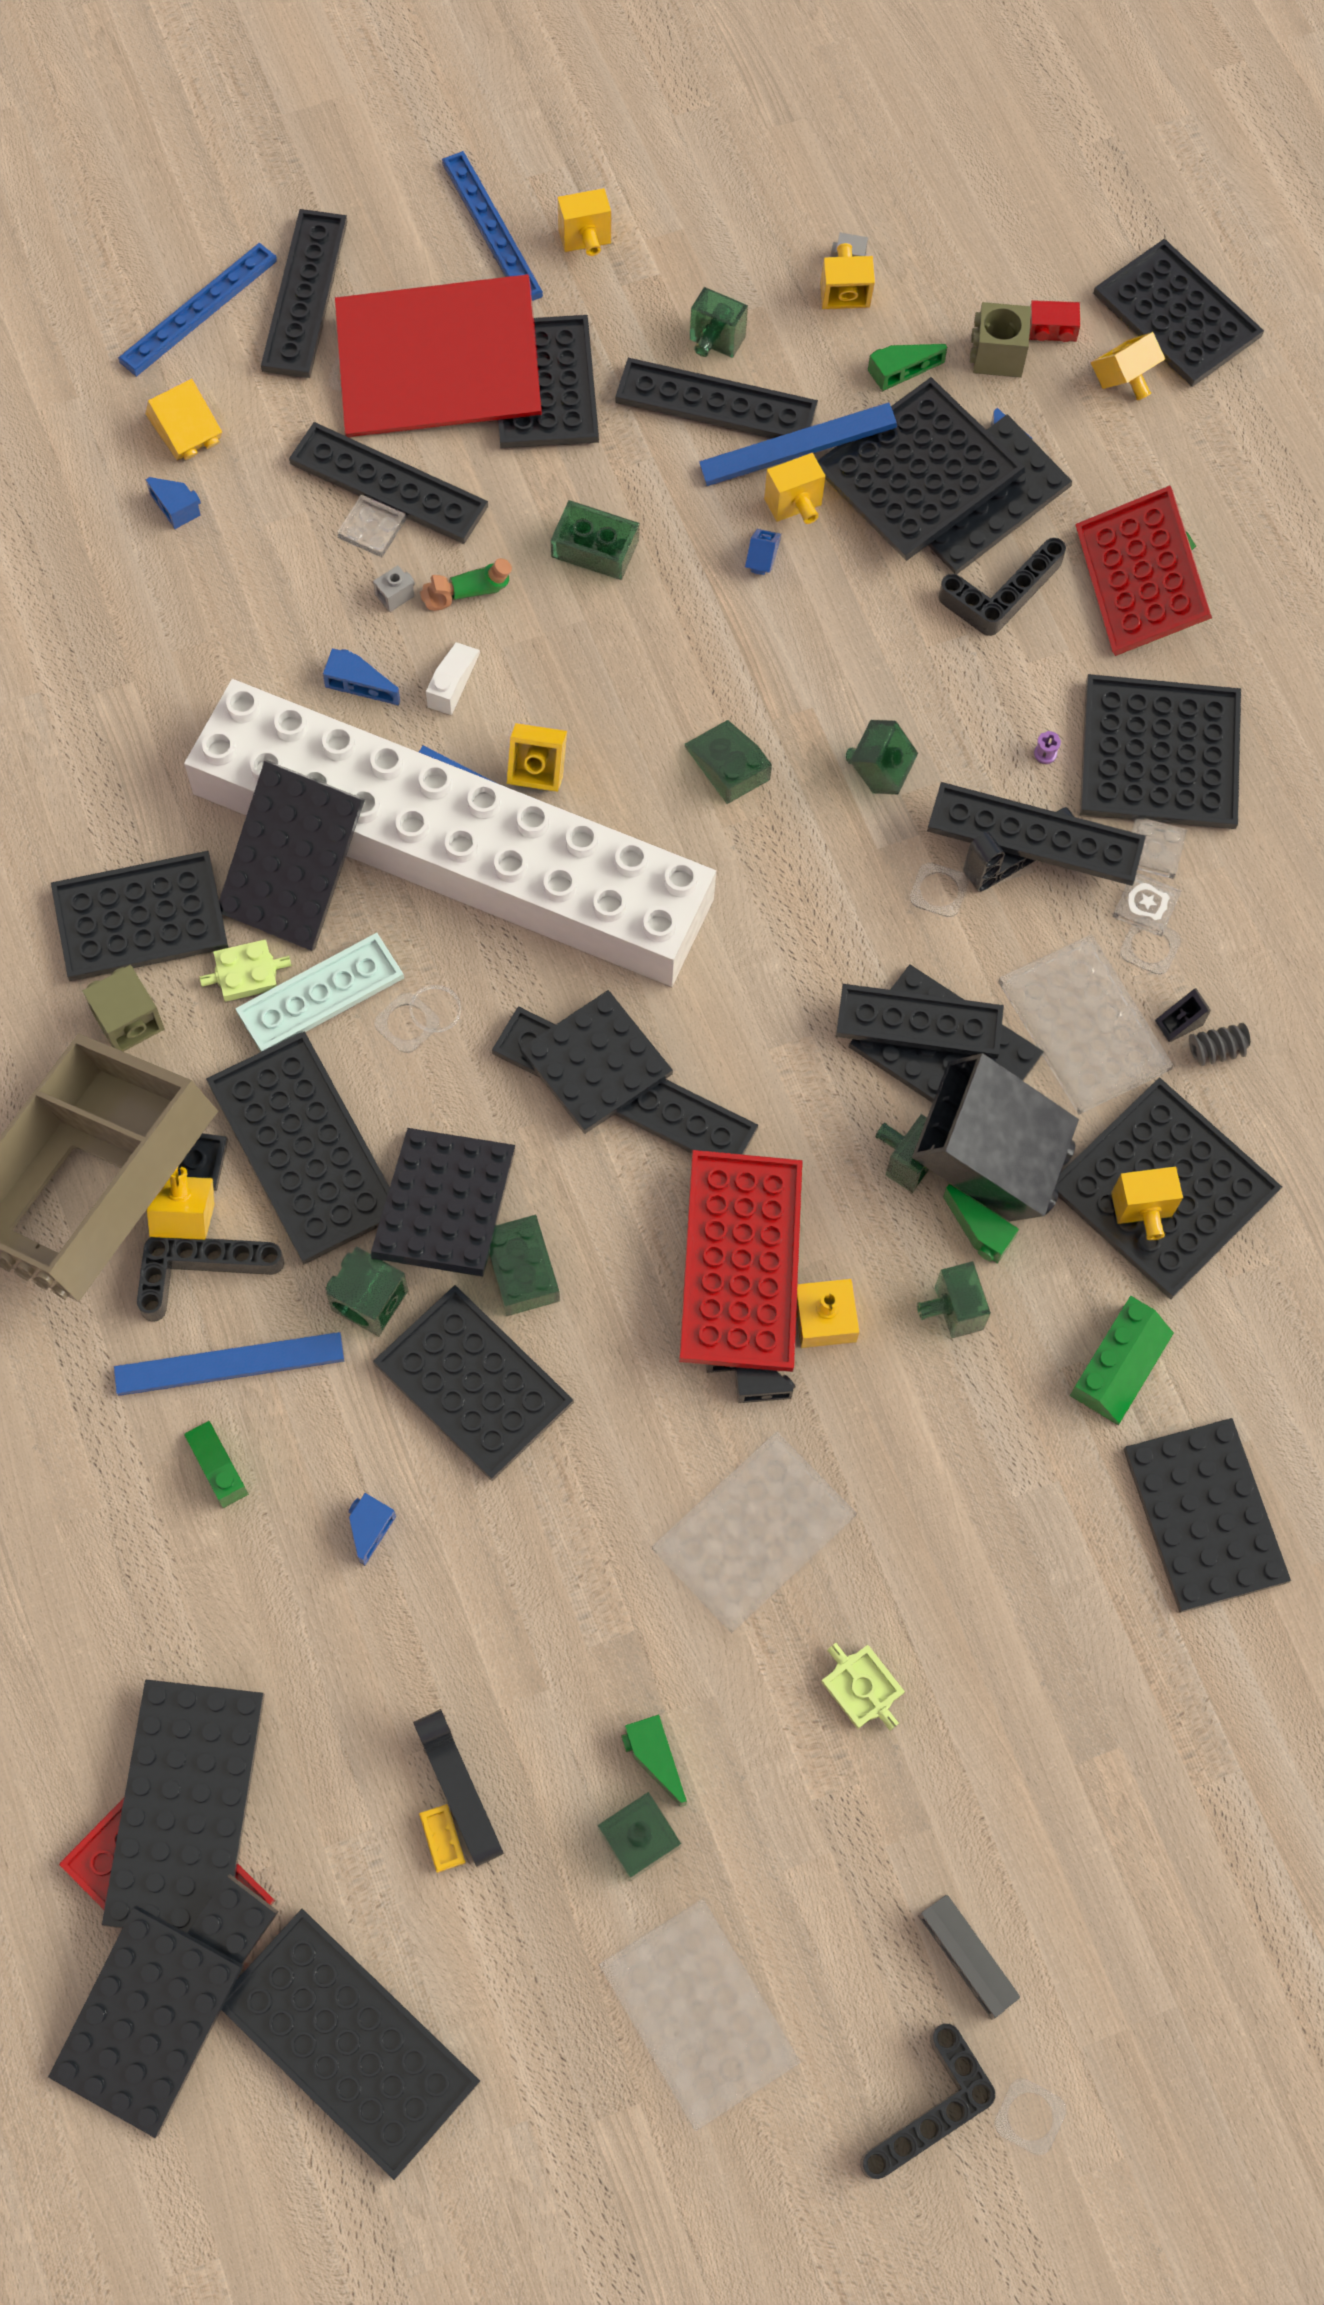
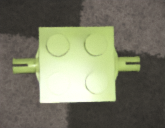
[199,940,292,1002]
[821,1643,905,1731]

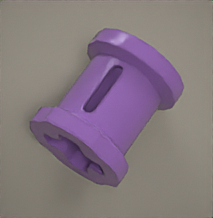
[1034,731,1061,764]

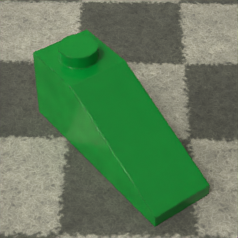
[868,344,948,392]
[943,1184,1019,1264]
[184,1421,249,1508]
[621,1714,687,1807]

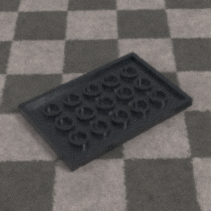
[1093,238,1264,387]
[498,315,599,449]
[928,414,1072,574]
[219,760,365,951]
[51,850,229,982]
[849,964,1044,1103]
[371,1128,515,1277]
[373,1285,574,1481]
[1123,1418,1291,1613]
[48,1905,244,2138]

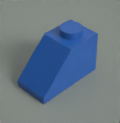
[145,477,201,529]
[745,528,782,575]
[349,1493,396,1565]

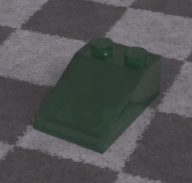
[685,720,772,804]

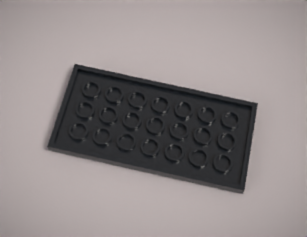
[206,1031,390,1265]
[102,1679,265,1933]
[222,1909,481,2180]

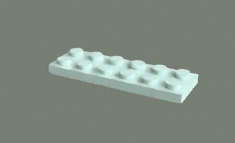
[235,933,404,1052]

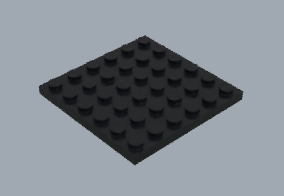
[817,377,1025,561]
[1080,674,1241,829]
[1055,1077,1283,1300]

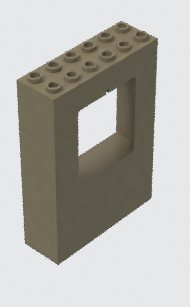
[0,1033,218,1302]

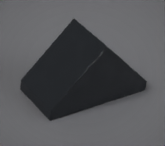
[1155,988,1211,1042]

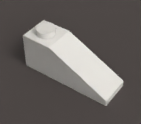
[426,642,480,715]

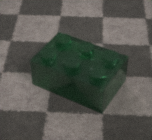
[551,500,640,580]
[488,1214,560,1317]

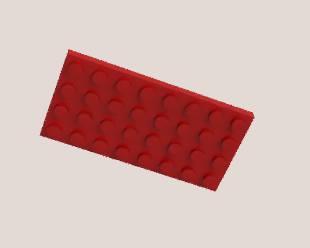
[679,1150,803,1372]

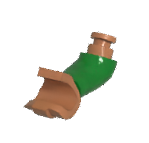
[420,558,512,611]

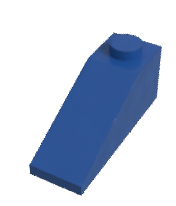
[323,648,400,706]

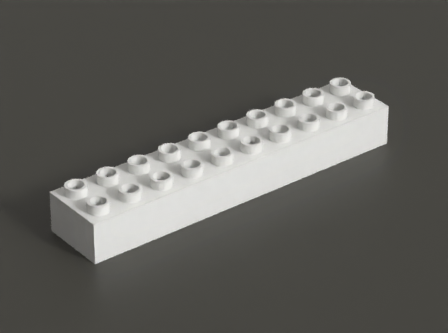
[184,679,716,987]

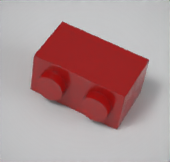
[1029,300,1080,342]

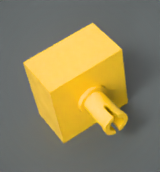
[557,188,611,256]
[820,243,875,309]
[1090,332,1165,401]
[764,453,825,524]
[507,723,567,792]
[147,1167,215,1240]
[1111,1167,1183,1240]
[796,1279,859,1348]

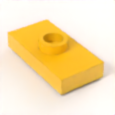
[419,1804,466,1873]

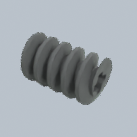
[1189,1023,1251,1066]

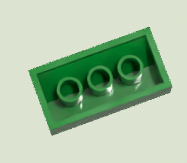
[1069,1295,1174,1426]

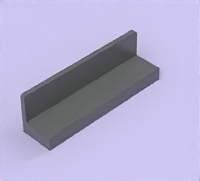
[918,1895,1020,2020]

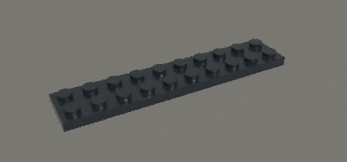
[492,1006,758,1155]

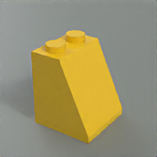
[145,378,222,460]

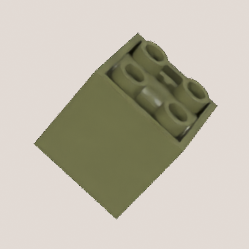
[969,302,1031,378]
[82,965,165,1052]

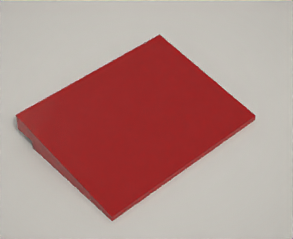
[335,274,542,437]

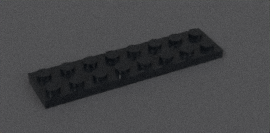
[261,209,348,378]
[615,357,818,438]
[289,422,488,544]
[927,782,1146,886]

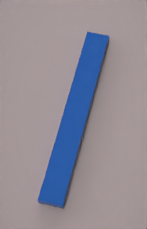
[442,151,543,301]
[118,242,277,377]
[699,402,897,486]
[114,1332,345,1396]

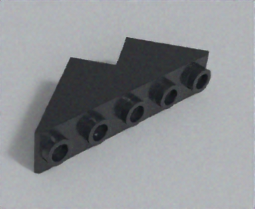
[706,1365,795,1403]

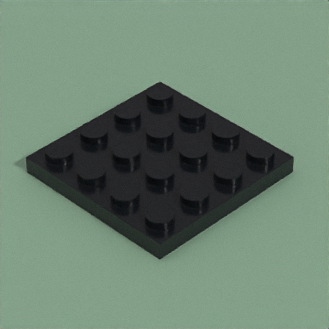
[520,990,673,1134]

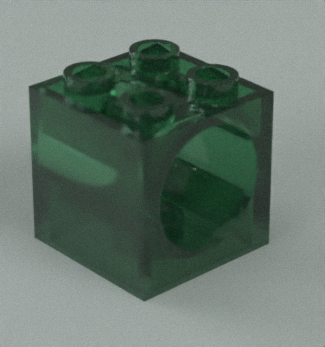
[325,1246,409,1337]

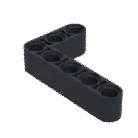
[938,537,1066,636]
[963,807,1075,892]
[137,1237,285,1322]
[413,1709,504,1867]
[860,2023,996,2179]

